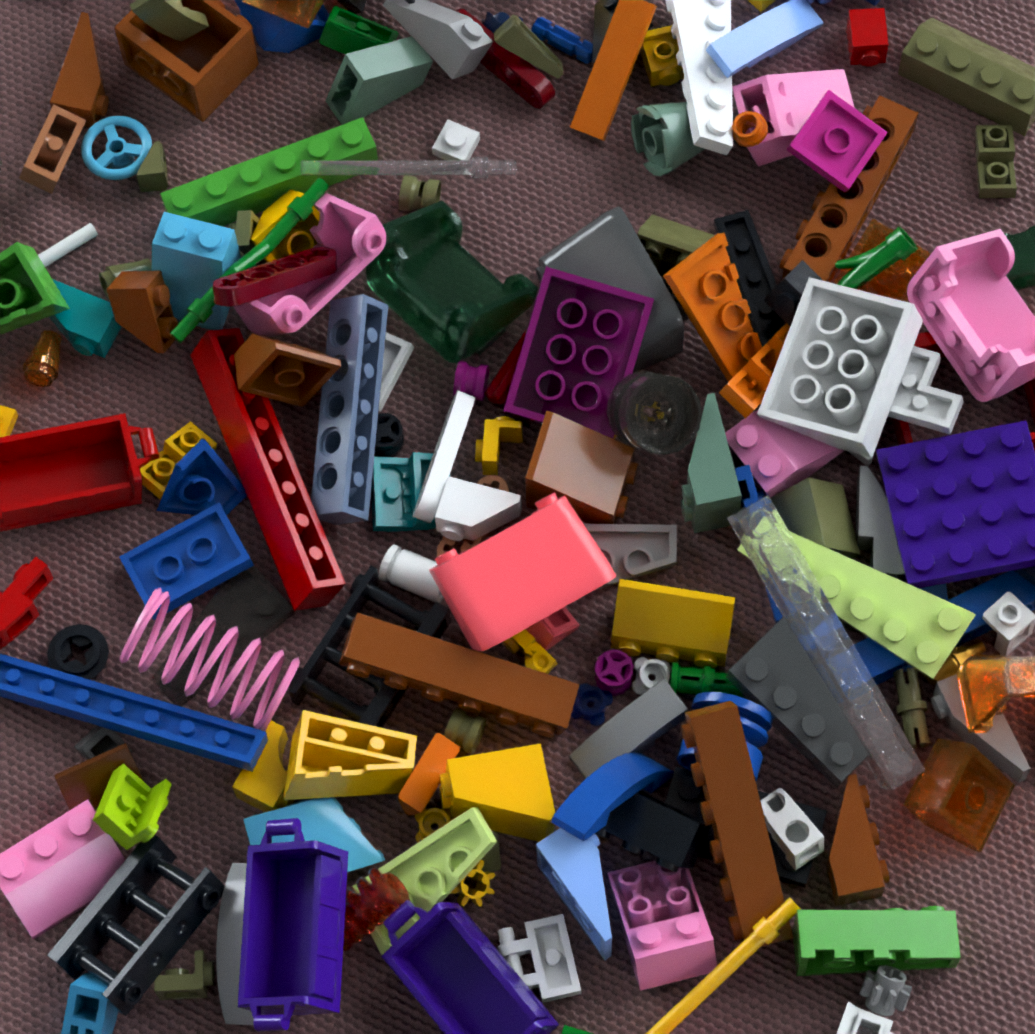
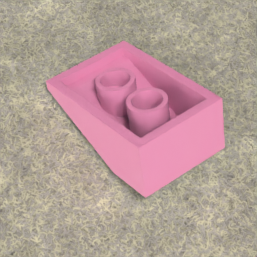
[725,409,845,501]

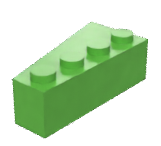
[0,242,70,335]
[792,906,961,976]

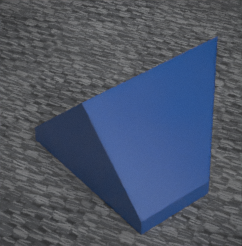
[156,439,247,515]

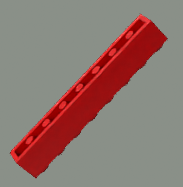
[190,328,346,611]

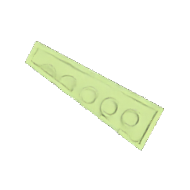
[737,518,976,680]

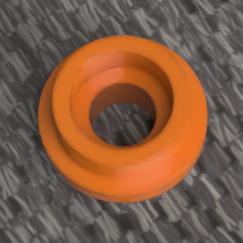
[732,111,768,147]

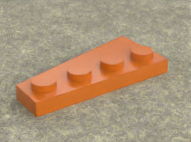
[663,233,762,382]

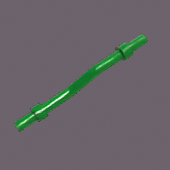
[170,178,329,343]

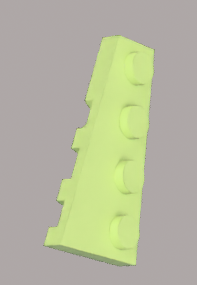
[347,807,497,955]

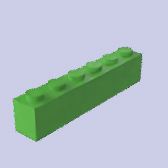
[160,117,379,226]

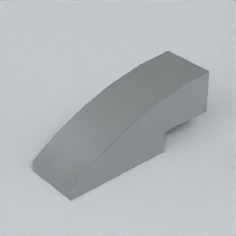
[855,466,904,581]
[569,679,688,779]

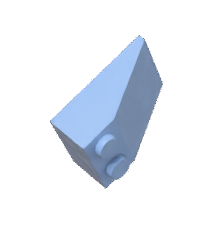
[536,828,612,960]

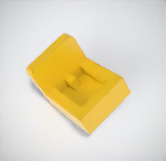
[475,416,523,476]

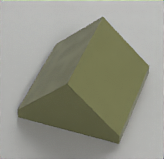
[769,477,860,558]

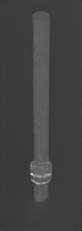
[301,157,517,179]

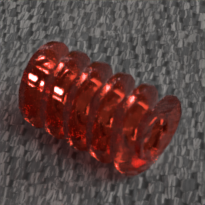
[343,868,410,951]

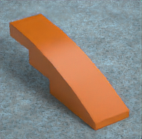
[719,323,790,419]

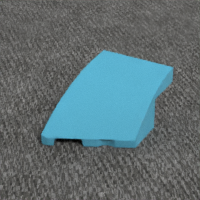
[243,797,385,872]

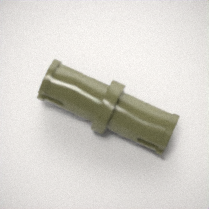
[893,668,931,749]

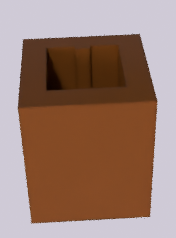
[106,271,179,353]

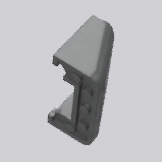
[535,206,684,374]

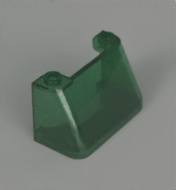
[366,201,539,363]

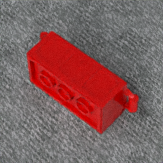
[0,413,159,532]

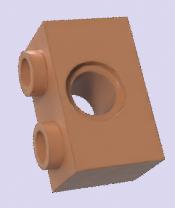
[19,104,86,194]

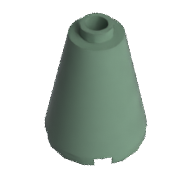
[631,102,735,176]

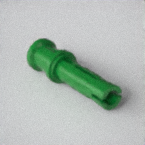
[669,662,746,699]

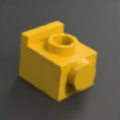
[640,25,684,87]

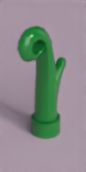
[835,227,918,289]

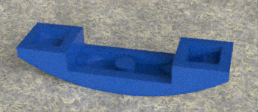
[552,752,674,841]

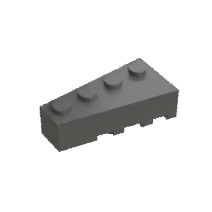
[726,616,869,788]

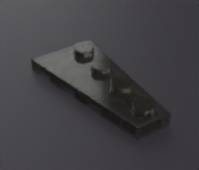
[151,566,295,707]

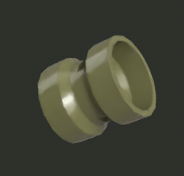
[399,175,441,216]

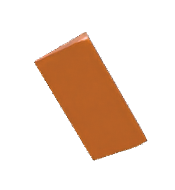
[398,733,460,816]

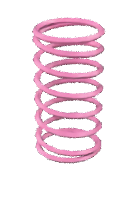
[119,587,300,731]

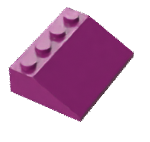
[502,266,654,439]

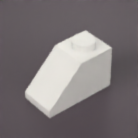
[435,476,522,541]

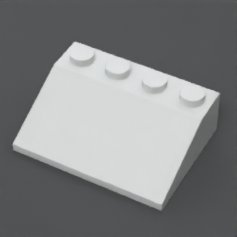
[757,277,923,458]

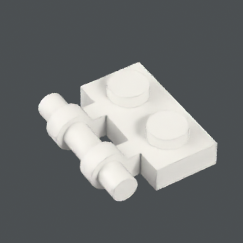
[497,914,581,1003]

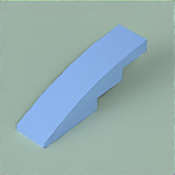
[706,0,824,78]

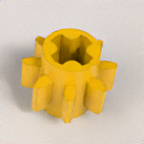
[450,860,496,907]

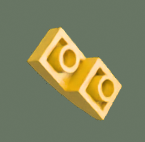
[140,421,217,500]

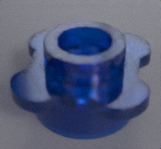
[571,683,613,726]

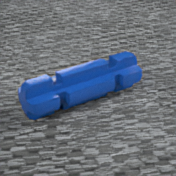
[531,17,593,64]

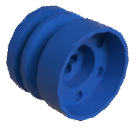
[677,692,774,781]

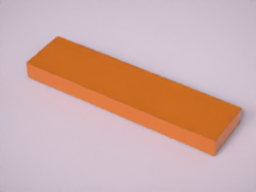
[570,0,657,141]

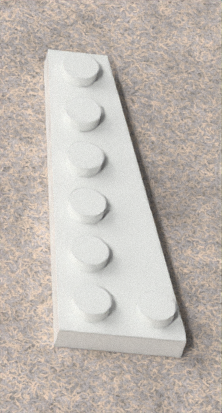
[665,0,733,156]

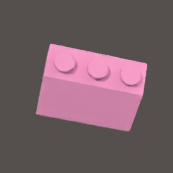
[0,799,125,939]

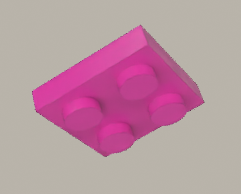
[786,90,888,192]

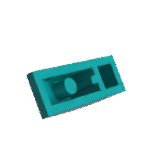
[49,279,122,358]

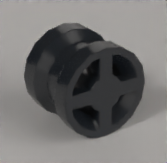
[374,413,404,457]

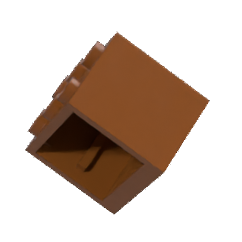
[114,0,259,122]

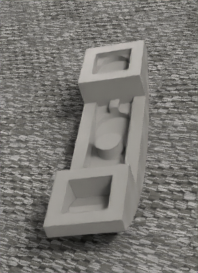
[216,863,265,1025]

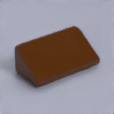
[54,743,143,810]

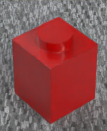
[846,8,889,67]

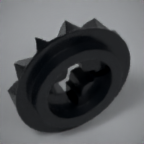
[47,624,110,680]

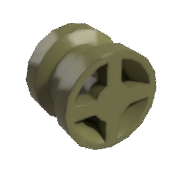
[444,708,486,755]

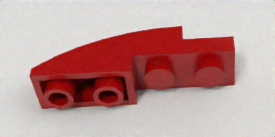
[0,556,53,649]

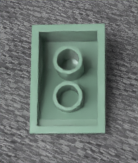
[680,393,742,533]

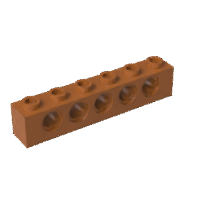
[779,95,918,283]

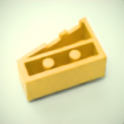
[283,710,417,800]

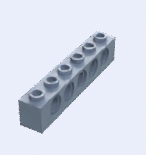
[311,294,388,525]

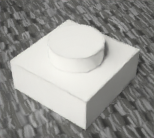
[432,120,480,168]

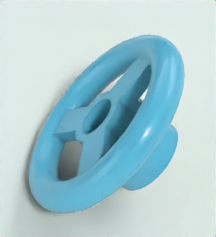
[81,116,153,180]

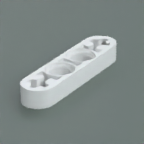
[413,390,475,523]

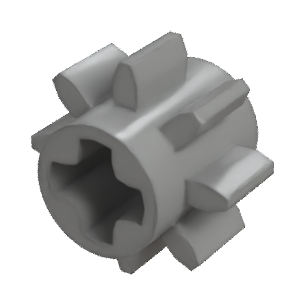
[859,965,912,1016]

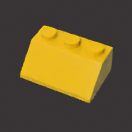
[611,579,735,668]

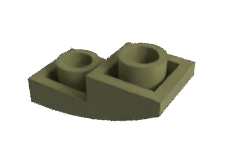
[130,0,209,42]
[975,125,1017,198]

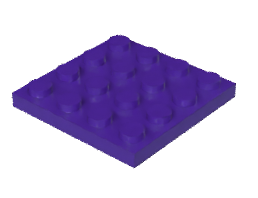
[876,420,1035,589]

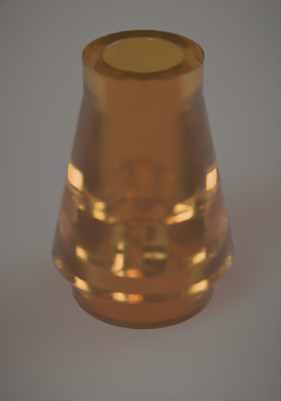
[22,330,62,387]

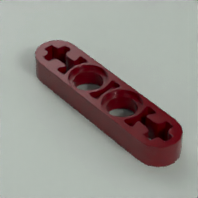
[456,8,555,109]
[213,247,337,307]

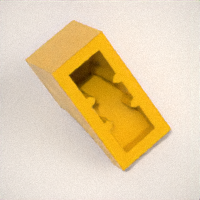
[232,720,294,812]

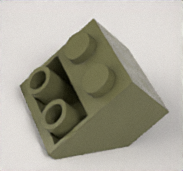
[637,214,715,276]

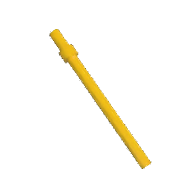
[645,897,801,1034]

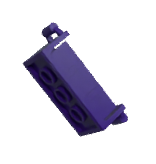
[237,818,348,1031]
[381,900,559,1034]

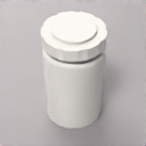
[378,544,444,603]

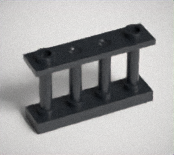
[289,565,451,728]
[47,835,224,1016]

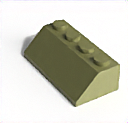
[898,18,1035,136]

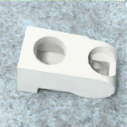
[760,788,824,871]

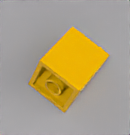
[439,743,555,842]

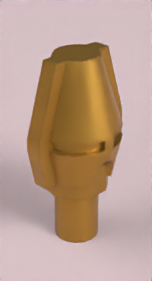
[922,639,986,685]

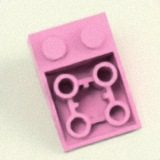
[732,69,855,167]
[607,860,717,991]

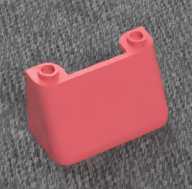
[429,492,617,651]

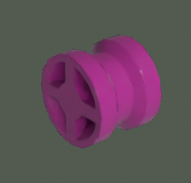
[453,361,489,401]
[595,650,633,696]

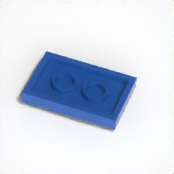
[119,502,254,620]

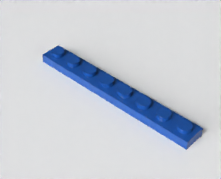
[0,654,268,772]

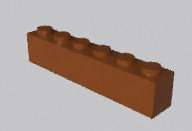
[339,612,580,737]
[681,701,793,947]

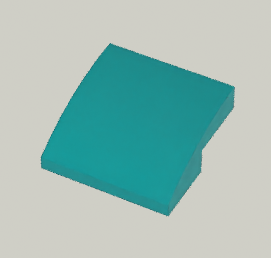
[371,452,450,532]

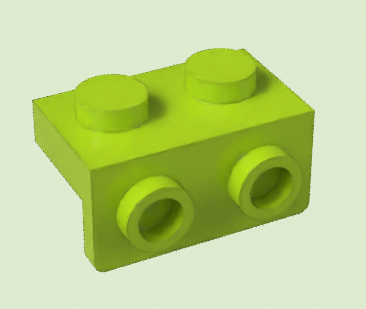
[93,763,172,850]

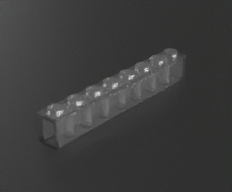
[727,495,926,790]

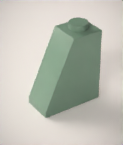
[325,36,433,125]

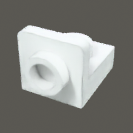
[982,592,1035,658]

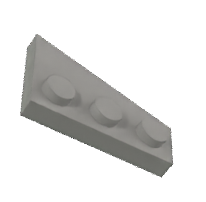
[584,524,677,591]

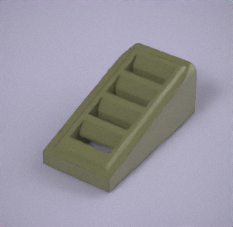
[494,14,563,79]

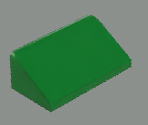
[319,6,399,54]

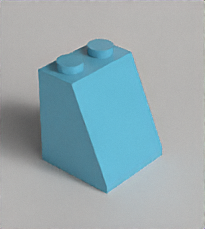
[152,212,241,330]

